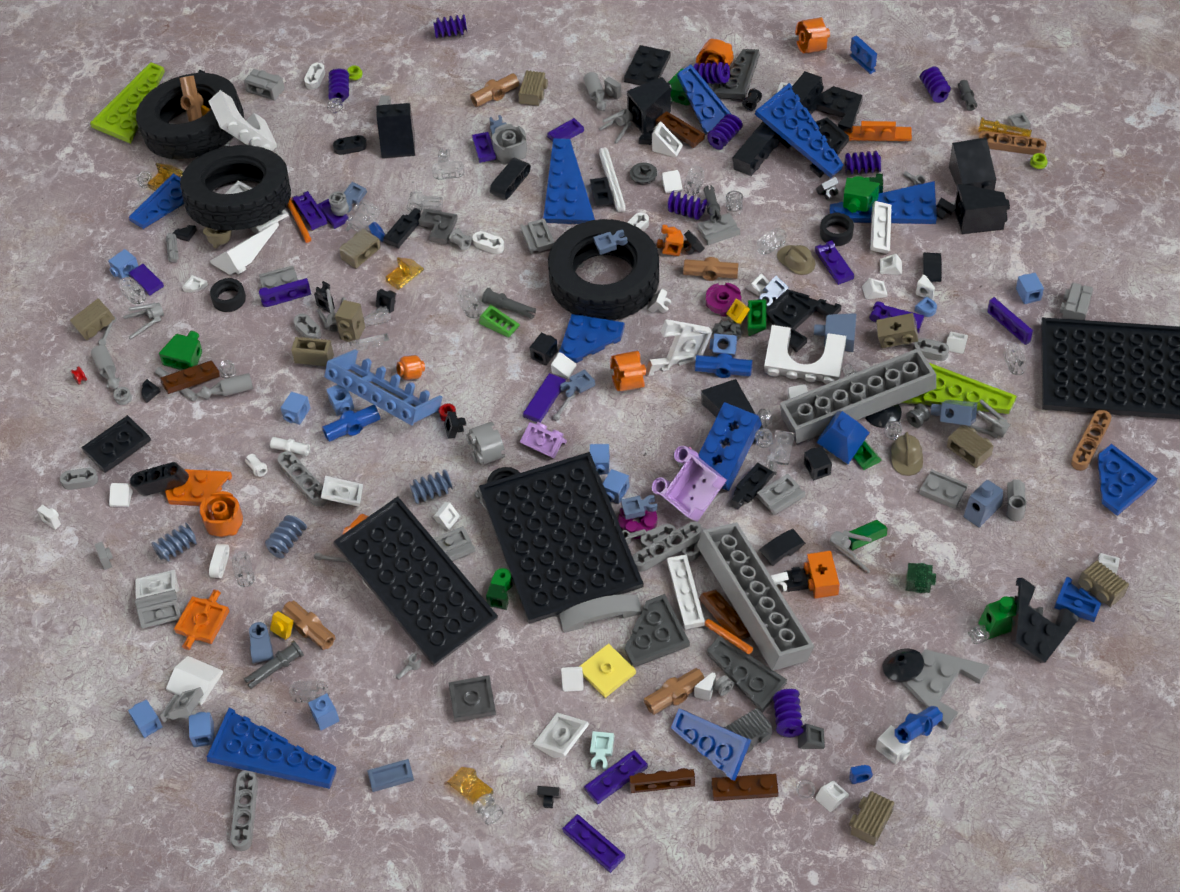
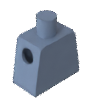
[814,313,857,352]
[931,400,978,426]
[963,480,1003,528]

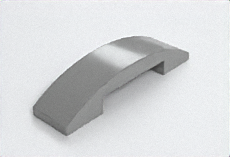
[559,594,642,633]

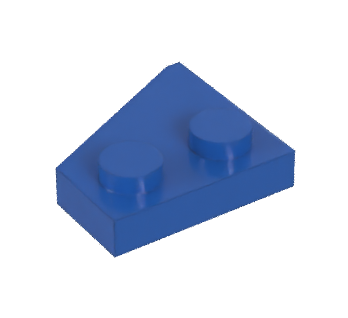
[1054,577,1101,622]

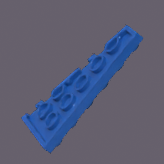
[755,83,843,178]
[543,138,595,224]
[830,181,937,224]
[207,707,337,789]

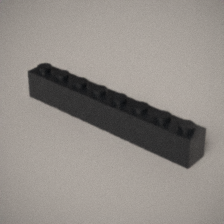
[732,71,824,176]

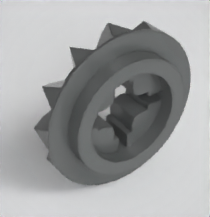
[630,162,657,185]
[712,319,742,344]

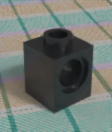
[529,332,558,366]
[804,446,832,481]

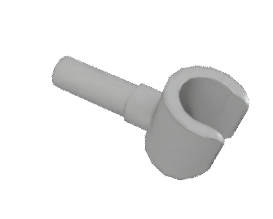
[904,171,926,186]
[622,529,646,545]
[396,654,421,679]

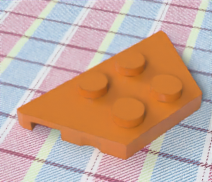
[165,469,232,506]

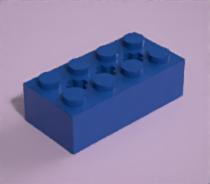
[698,402,762,491]

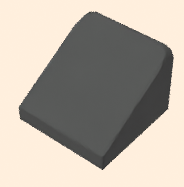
[798,724,825,749]

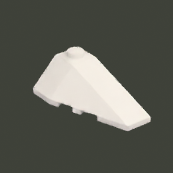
[210,222,279,275]

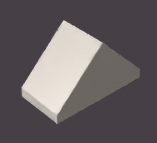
[652,122,683,157]

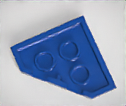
[559,314,625,363]
[1097,444,1158,516]

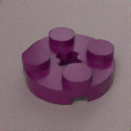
[705,283,742,317]
[618,507,658,539]

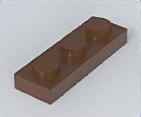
[655,111,705,148]
[160,360,220,394]
[699,589,751,640]
[629,768,695,793]
[711,774,779,801]

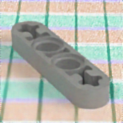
[278,451,328,506]
[633,522,703,571]
[231,770,258,851]

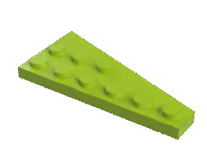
[90,62,165,144]
[901,363,1017,414]

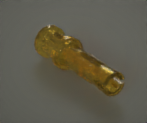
[978,117,1032,137]

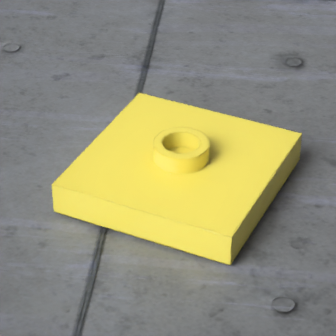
[579,643,636,698]

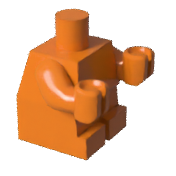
[656,224,683,256]

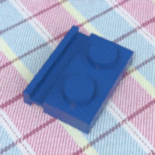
[850,35,877,74]

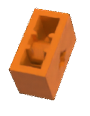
[803,551,840,598]

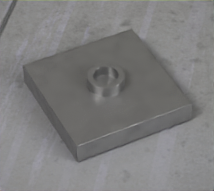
[448,675,496,722]

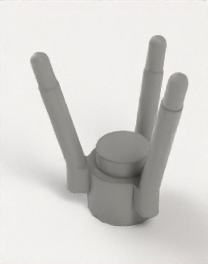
[599,109,633,144]
[317,289,346,332]
[123,302,164,339]
[960,400,1011,438]
[830,530,872,573]

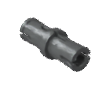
[958,80,977,111]

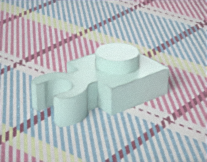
[590,731,615,770]

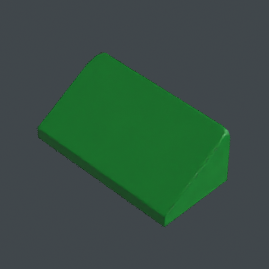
[748,300,766,336]
[853,440,882,470]
[849,520,888,551]

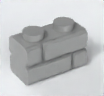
[244,69,285,101]
[1060,283,1093,320]

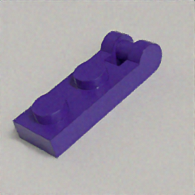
[292,191,328,230]
[815,240,854,285]
[259,278,312,307]
[869,301,924,334]

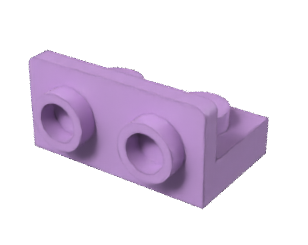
[520,422,567,459]

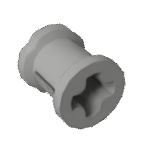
[449,228,472,250]

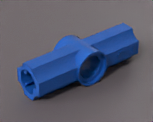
[695,353,753,378]
[322,405,381,442]
[894,706,943,744]

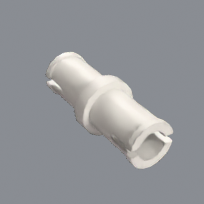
[270,437,310,456]

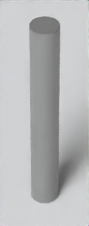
[155,367,198,401]

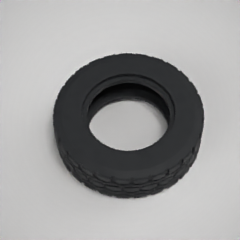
[136,73,244,160]
[180,145,291,231]
[548,219,660,320]

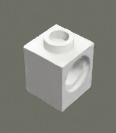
[876,725,911,765]

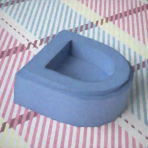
[914,296,937,317]

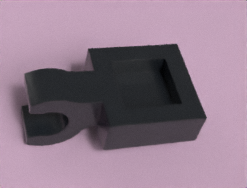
[314,281,335,313]

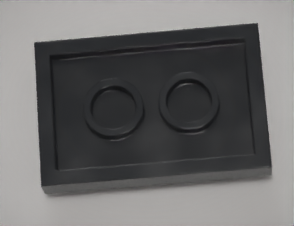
[624,45,671,85]
[81,415,151,473]

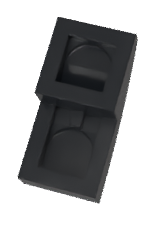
[590,177,613,207]
[922,252,942,282]
[759,529,806,566]

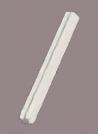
[599,147,625,212]

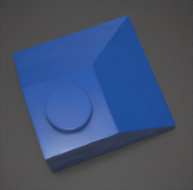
[816,411,870,464]

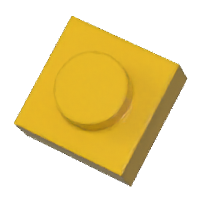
[726,299,750,324]
[270,611,294,640]

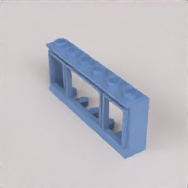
[324,349,443,426]

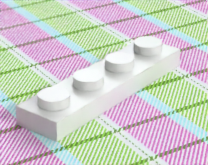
[667,554,705,630]

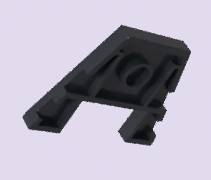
[807,86,863,133]
[780,117,849,178]
[766,289,842,352]
[1010,578,1079,663]

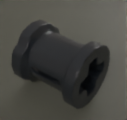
[742,88,762,111]

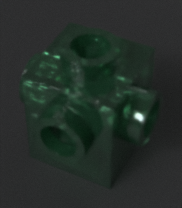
[905,563,936,593]

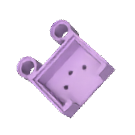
[652,446,727,522]

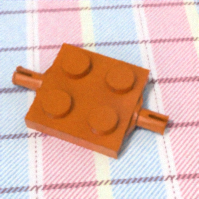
[174,589,230,650]

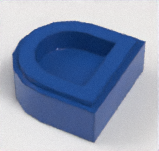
[368,222,385,242]
[849,765,873,784]

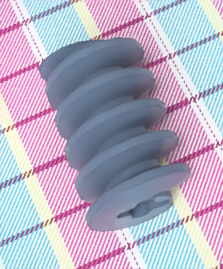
[409,469,453,504]
[265,515,307,559]
[151,522,197,562]

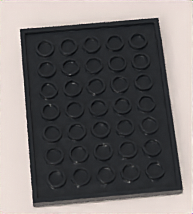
[1041,317,1180,419]
[479,452,644,624]

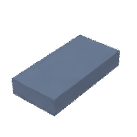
[367,759,414,792]

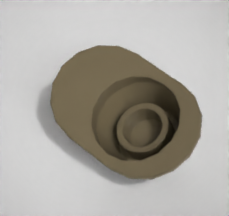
[203,227,232,249]
[777,245,816,275]
[891,432,923,476]

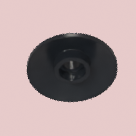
[865,404,902,428]
[883,648,924,682]

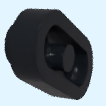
[333,135,367,155]

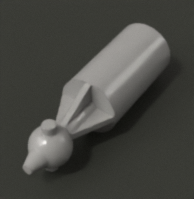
[583,72,606,112]
[91,345,120,390]
[196,373,253,400]

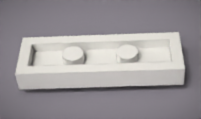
[870,201,892,254]

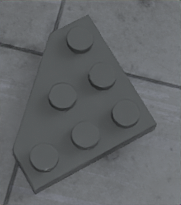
[625,594,690,667]

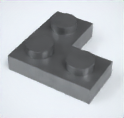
[419,208,458,244]

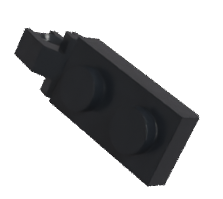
[383,208,421,249]
[732,463,774,509]

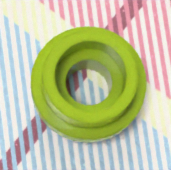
[347,65,363,80]
[1030,153,1048,169]

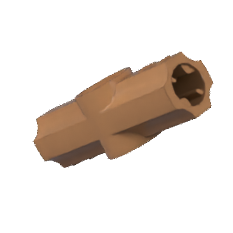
[470,73,520,107]
[180,75,203,122]
[683,257,739,281]
[281,601,336,650]
[644,668,704,715]

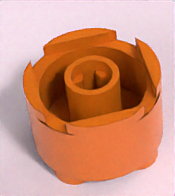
[795,17,830,53]
[696,38,734,66]
[610,351,646,391]
[200,491,243,537]

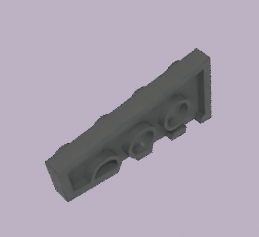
[713,49,760,99]
[707,636,787,713]

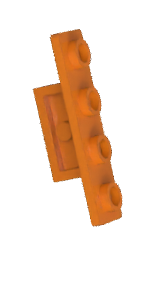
[844,121,912,141]

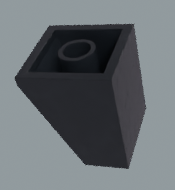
[627,77,672,135]
[376,103,415,159]
[949,137,996,190]
[954,184,1010,234]

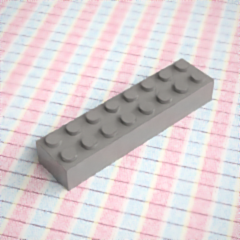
[780,348,936,444]
[697,522,814,671]

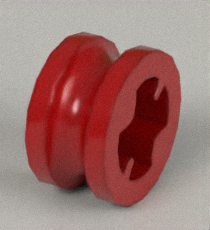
[70,366,87,385]
[439,403,457,422]

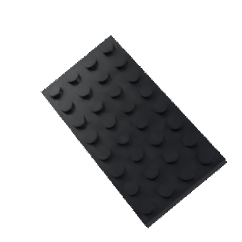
[334,496,498,666]

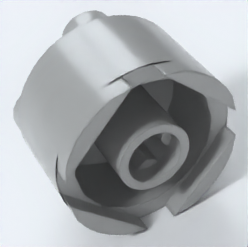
[492,124,527,164]
[466,421,505,465]

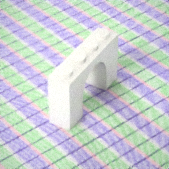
[208,90,277,151]
[764,325,846,384]

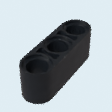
[490,158,531,200]
[130,462,189,496]

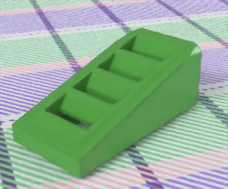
[478,305,520,338]

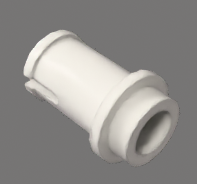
[245,454,267,477]

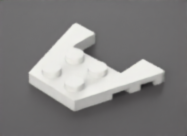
[646,319,712,376]

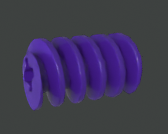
[433,14,467,39]
[693,62,730,84]
[919,66,951,103]
[328,68,349,104]
[707,114,743,150]
[844,151,881,174]
[668,190,707,220]
[773,688,803,738]

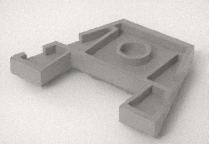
[903,649,990,730]

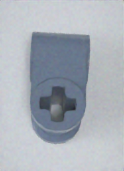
[249,622,274,664]

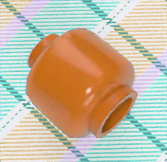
[396,355,425,380]

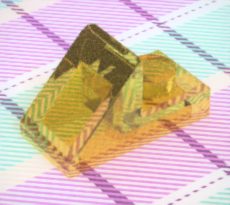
[147,163,183,191]
[385,257,424,290]
[447,767,494,808]

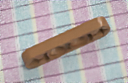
[979,131,1047,155]
[1071,410,1112,471]

